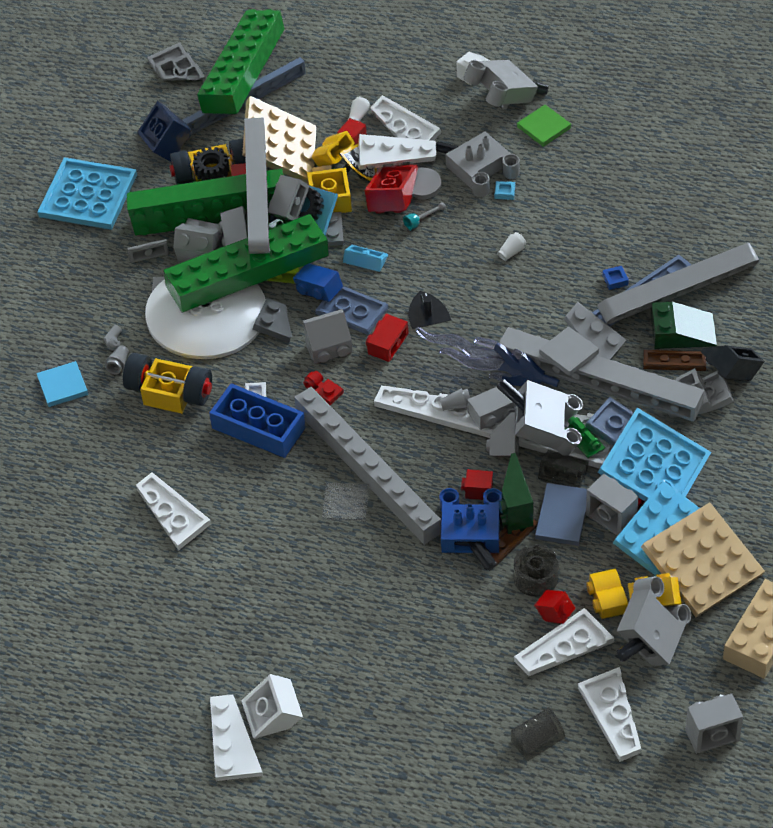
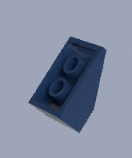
[137,101,192,162]

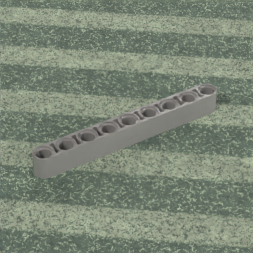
[244,117,270,254]
[597,243,760,324]

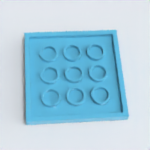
[38,157,137,230]
[597,408,711,502]
[613,481,700,576]

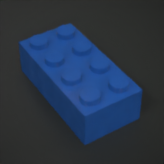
[209,383,306,458]

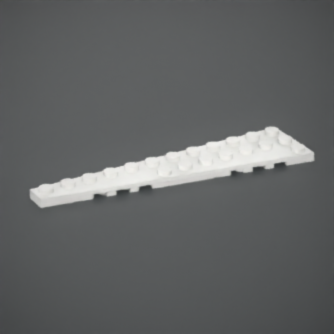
[374,386,613,468]

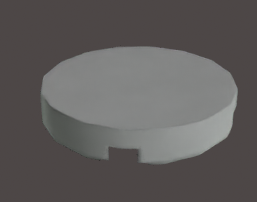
[412,167,442,200]

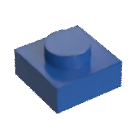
[602,266,629,290]

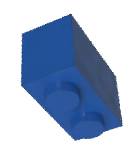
[293,263,343,302]

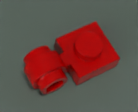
[303,371,344,405]

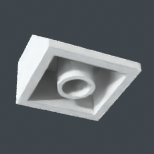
[241,674,303,739]

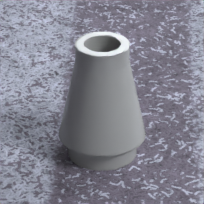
[105,345,129,375]
[440,388,470,411]

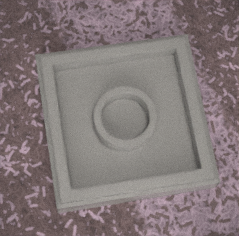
[539,326,599,376]

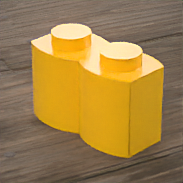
[312,131,354,167]
[586,569,628,619]

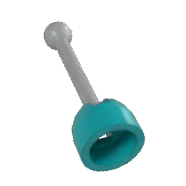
[403,202,446,231]

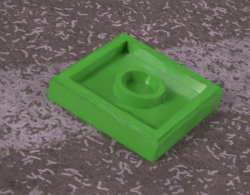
[517,105,571,147]

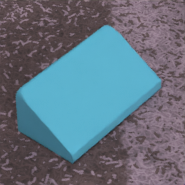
[343,245,388,272]

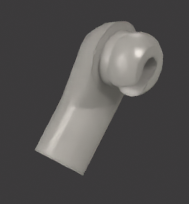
[104,325,122,351]

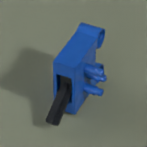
[439,488,502,571]

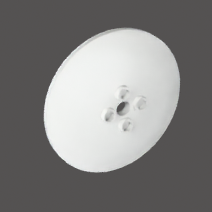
[145,279,266,359]

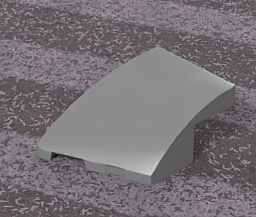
[147,42,205,81]
[668,368,734,418]

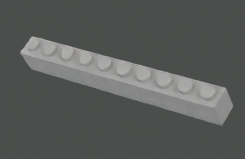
[498,327,704,422]
[294,387,441,545]

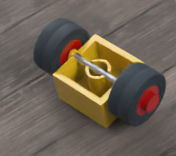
[169,138,246,185]
[123,353,212,414]

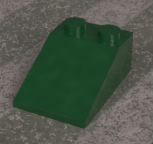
[651,302,717,349]
[499,453,533,534]

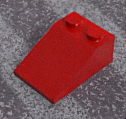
[364,165,418,213]

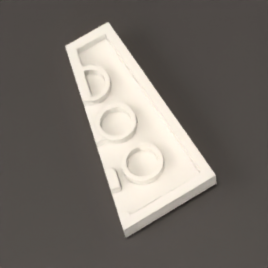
[370,95,441,141]
[358,134,436,170]
[136,473,211,550]
[514,608,614,676]
[578,667,641,762]
[210,694,263,781]

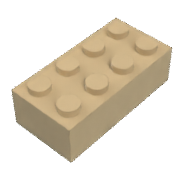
[723,579,773,679]

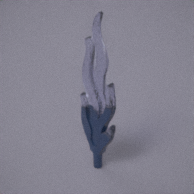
[416,327,560,388]

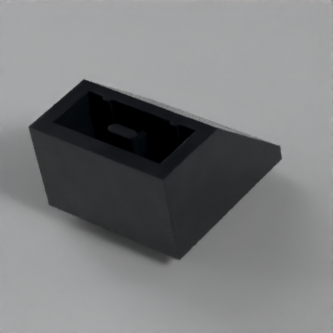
[700,345,765,381]

